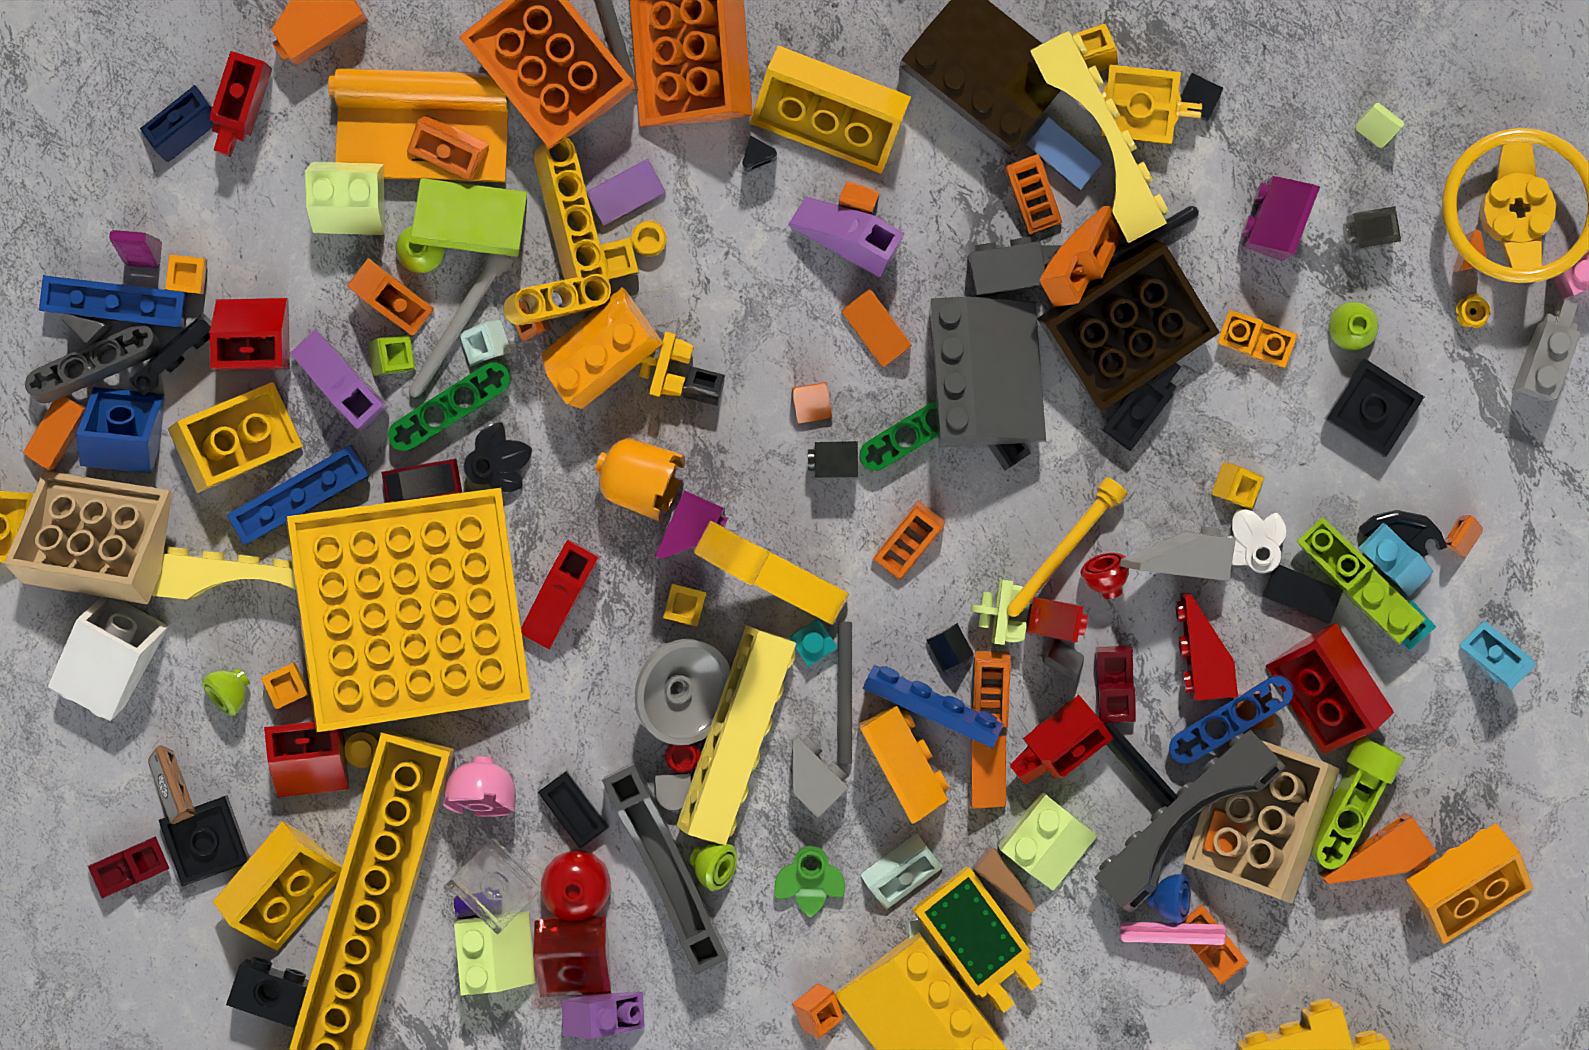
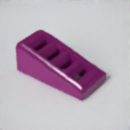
[109,230,162,268]

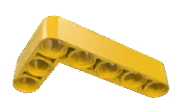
[503,138,611,325]
[693,520,849,625]

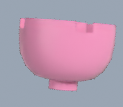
[443,756,516,817]

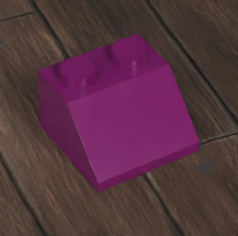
[1241,176,1320,261]
[655,490,729,559]

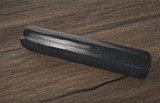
[1104,722,1177,808]

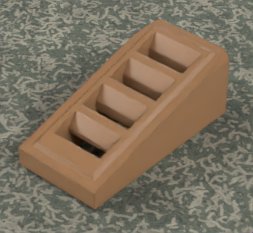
[973,845,1036,914]

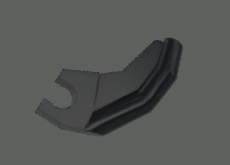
[1359,510,1447,556]

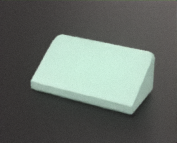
[861,834,943,910]

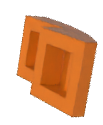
[1183,905,1249,985]

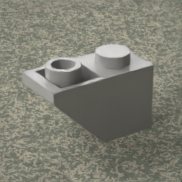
[793,735,849,818]

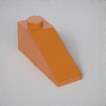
[1318,813,1437,884]

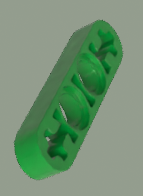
[388,362,511,451]
[859,400,938,471]

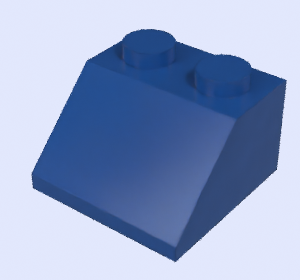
[76,387,165,473]

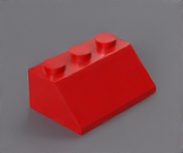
[1265,623,1394,754]

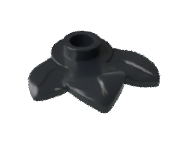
[463,422,532,493]

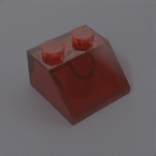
[533,916,611,997]

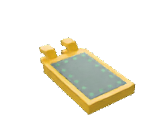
[911,866,1042,1013]

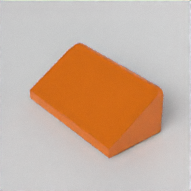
[406,115,489,182]
[841,289,912,368]
[23,396,86,471]
[970,735,1006,808]

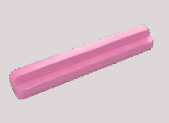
[1120,922,1226,945]

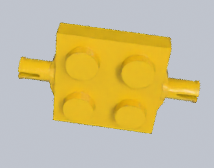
[1079,65,1202,145]

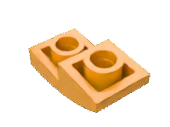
[1217,309,1298,369]

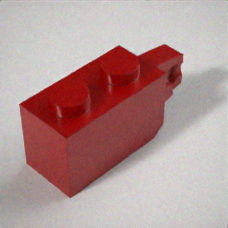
[210,51,273,157]
[1010,695,1113,785]

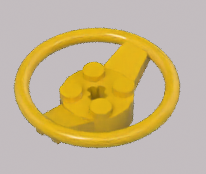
[1442,128,1589,283]

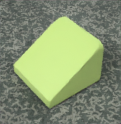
[1355,102,1404,148]

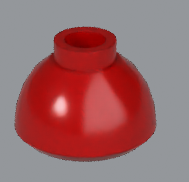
[1080,552,1130,599]

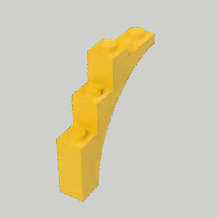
[1237,998,1391,1050]

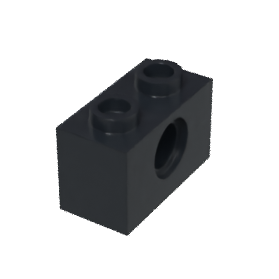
[226,957,309,1028]

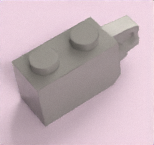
[1512,299,1581,402]

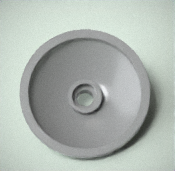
[634,639,731,745]

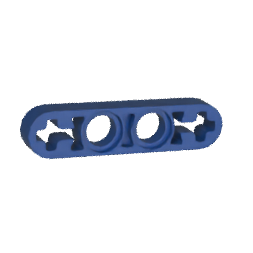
[1169,675,1294,764]

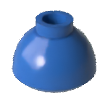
[1147,874,1191,924]

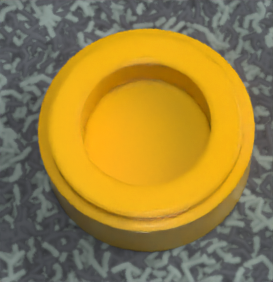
[631,220,667,257]

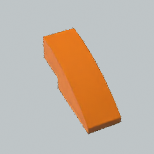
[1039,205,1123,307]

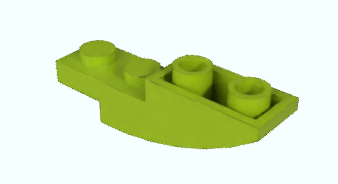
[1297,516,1425,645]

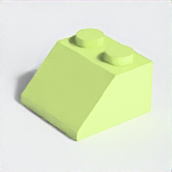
[305,162,385,235]
[998,791,1098,891]
[454,912,536,996]

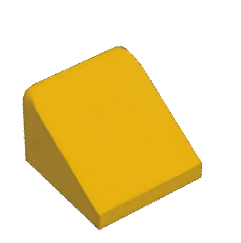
[1072,23,1118,72]
[1212,462,1264,510]

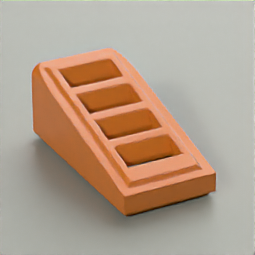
[1004,154,1062,235]
[873,500,945,581]
[973,651,1011,728]

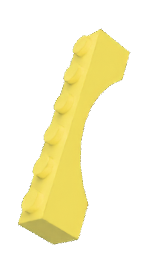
[1030,30,1169,243]
[152,546,296,600]

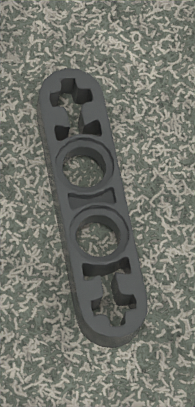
[25,324,160,404]

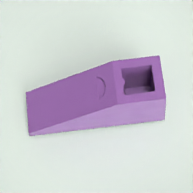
[788,196,904,278]
[290,329,389,431]

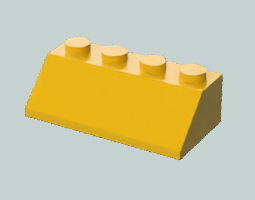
[750,45,911,174]

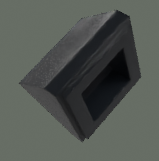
[742,136,777,172]
[683,367,725,406]
[988,443,1031,471]
[926,623,974,671]

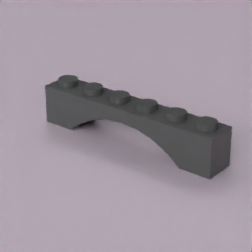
[1094,730,1287,913]
[602,761,729,975]

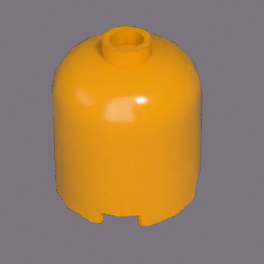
[595,438,685,522]

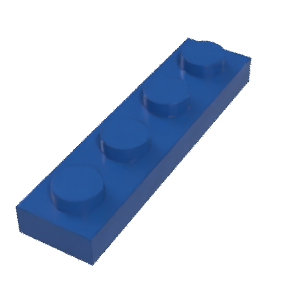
[39,275,188,329]
[226,445,370,546]
[862,665,1003,748]

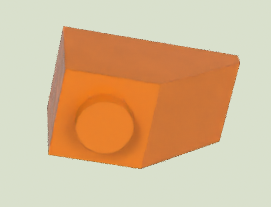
[347,258,434,336]

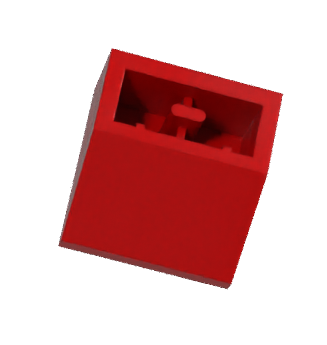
[210,298,290,371]
[264,721,350,797]

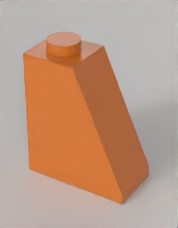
[271,0,368,66]

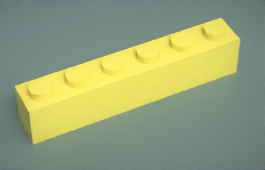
[676,625,796,846]

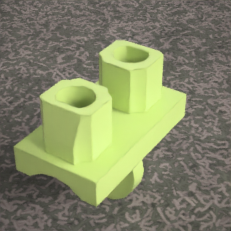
[970,579,1030,645]

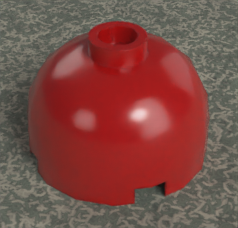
[540,850,612,922]

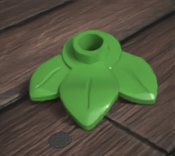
[774,846,845,917]

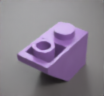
[561,992,645,1039]

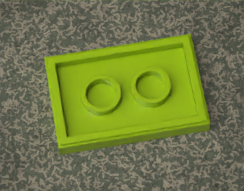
[411,178,527,257]

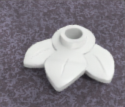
[1228,508,1286,574]

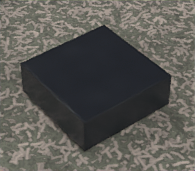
[1180,73,1224,122]

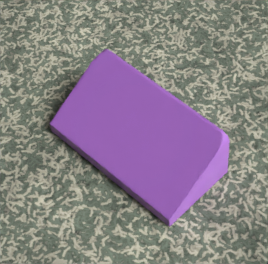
[587,159,666,226]

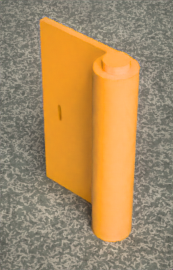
[328,68,509,182]

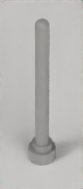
[409,253,514,399]

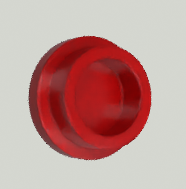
[665,743,701,774]

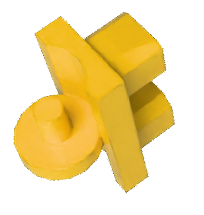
[638,331,694,398]

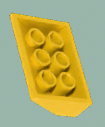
[835,932,1007,1050]

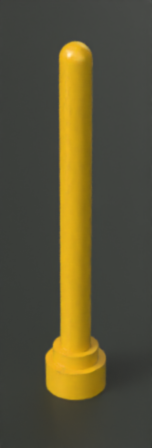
[1007,477,1128,617]

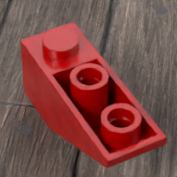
[521,540,601,650]
[1175,593,1238,701]
[1026,597,1088,643]

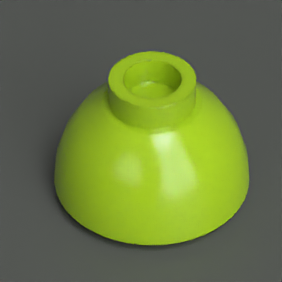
[395,225,445,273]
[1329,301,1379,351]
[202,668,250,716]
[690,843,737,891]

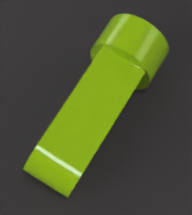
[1310,736,1406,869]

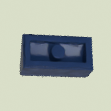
[140,85,214,162]

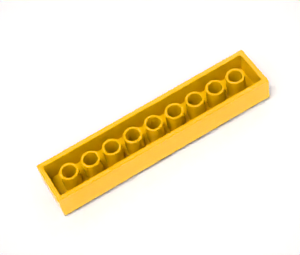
[289,729,455,1050]

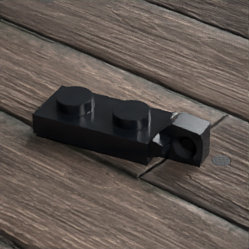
[129,314,212,396]
[1101,363,1181,451]

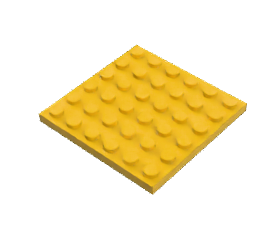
[286,488,531,732]

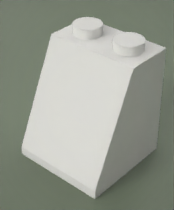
[48,597,169,721]

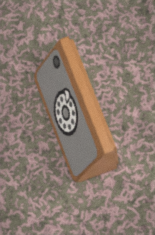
[148,745,196,824]

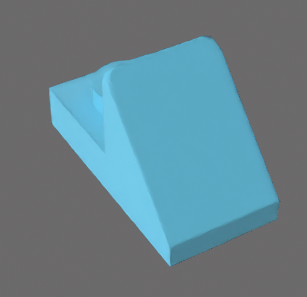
[1358,523,1434,597]
[1459,621,1536,690]

